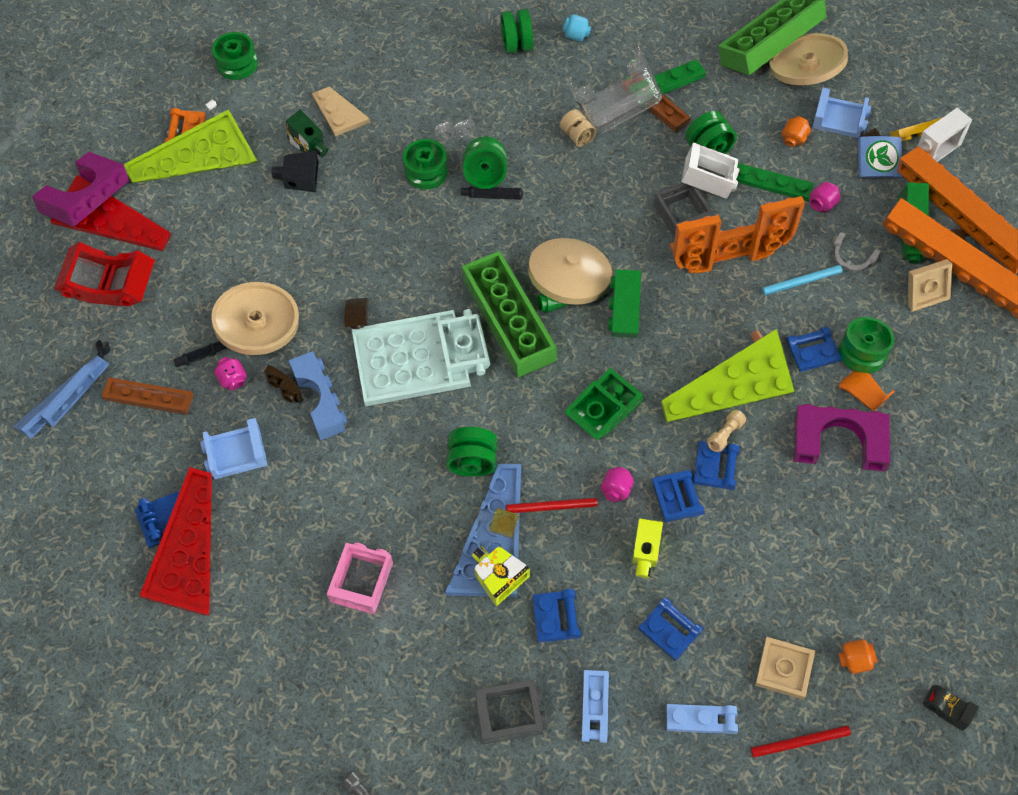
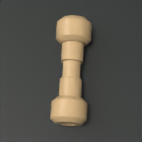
[707,410,746,452]

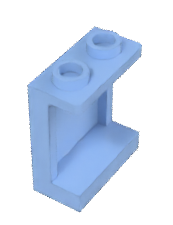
[812,88,871,138]
[200,418,268,479]

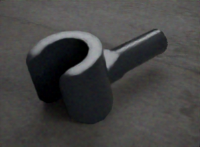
[95,340,110,359]

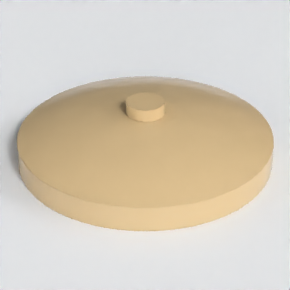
[769,33,848,85]
[528,238,612,305]
[212,282,299,355]

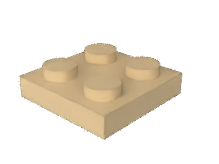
[908,259,952,312]
[755,637,815,700]

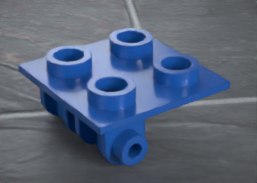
[135,491,179,548]

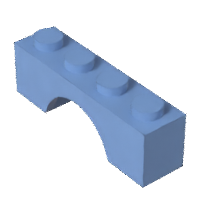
[289,351,347,440]

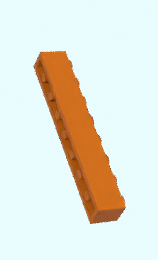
[897,146,1018,274]
[881,198,1018,319]

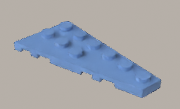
[445,464,521,597]

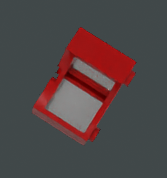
[54,241,155,307]

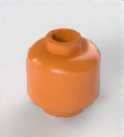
[781,116,811,147]
[838,639,877,674]

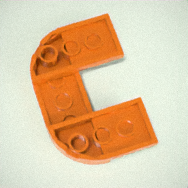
[670,196,805,273]

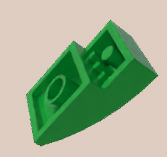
[564,368,644,441]

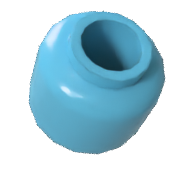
[562,14,591,42]

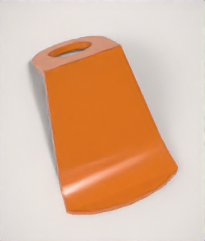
[838,371,895,411]

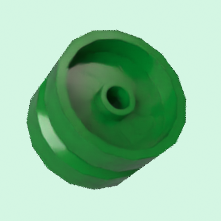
[500,8,533,54]
[212,32,258,80]
[685,111,737,155]
[463,136,507,189]
[403,139,448,190]
[839,317,895,373]
[446,427,498,477]

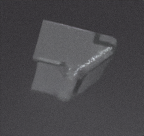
[565,40,662,134]

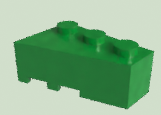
[608,269,641,338]

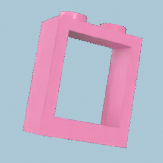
[327,543,393,615]

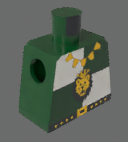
[286,109,329,157]

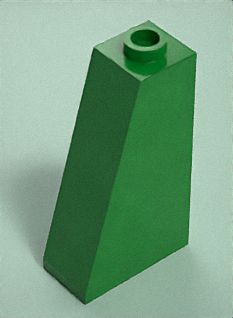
[897,182,929,264]

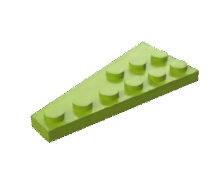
[124,109,258,183]
[660,329,795,423]

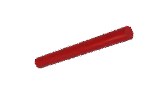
[505,498,597,514]
[750,725,851,758]

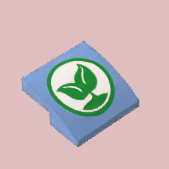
[858,136,902,179]

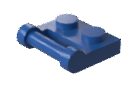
[785,327,841,372]
[693,441,739,490]
[652,470,705,523]
[532,589,581,643]
[638,597,704,661]

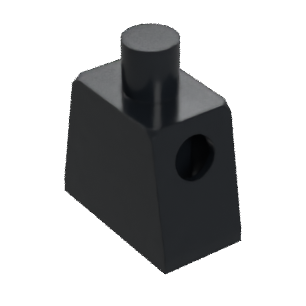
[271,151,319,192]

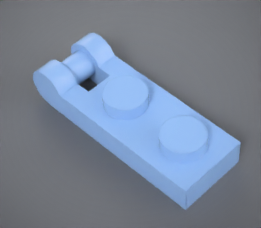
[582,670,609,743]
[666,704,738,734]

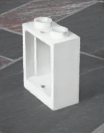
[917,108,972,162]
[681,143,740,199]

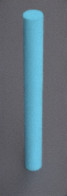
[761,265,843,296]

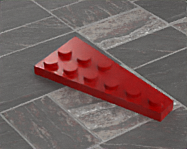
[50,175,171,251]
[139,467,212,616]

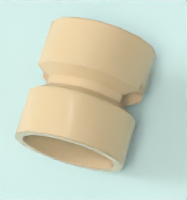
[560,109,596,147]

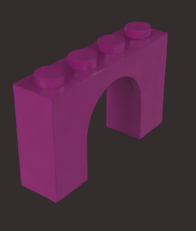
[32,152,130,227]
[793,404,890,472]

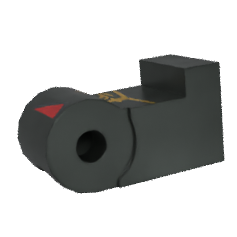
[923,685,979,731]

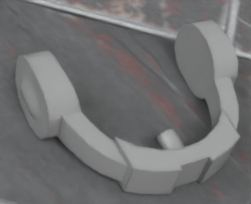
[833,232,881,273]

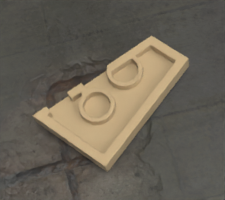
[312,87,370,136]

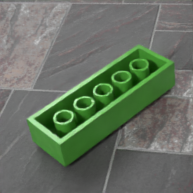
[718,0,827,75]
[462,251,557,378]

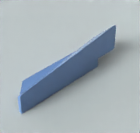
[13,356,110,439]

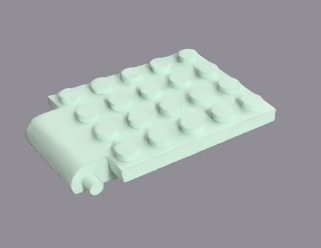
[352,309,490,407]

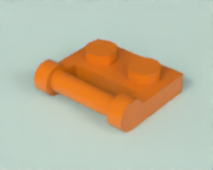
[164,108,206,143]

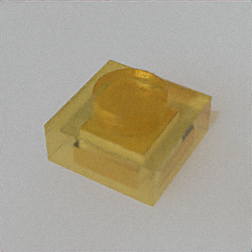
[489,508,519,539]

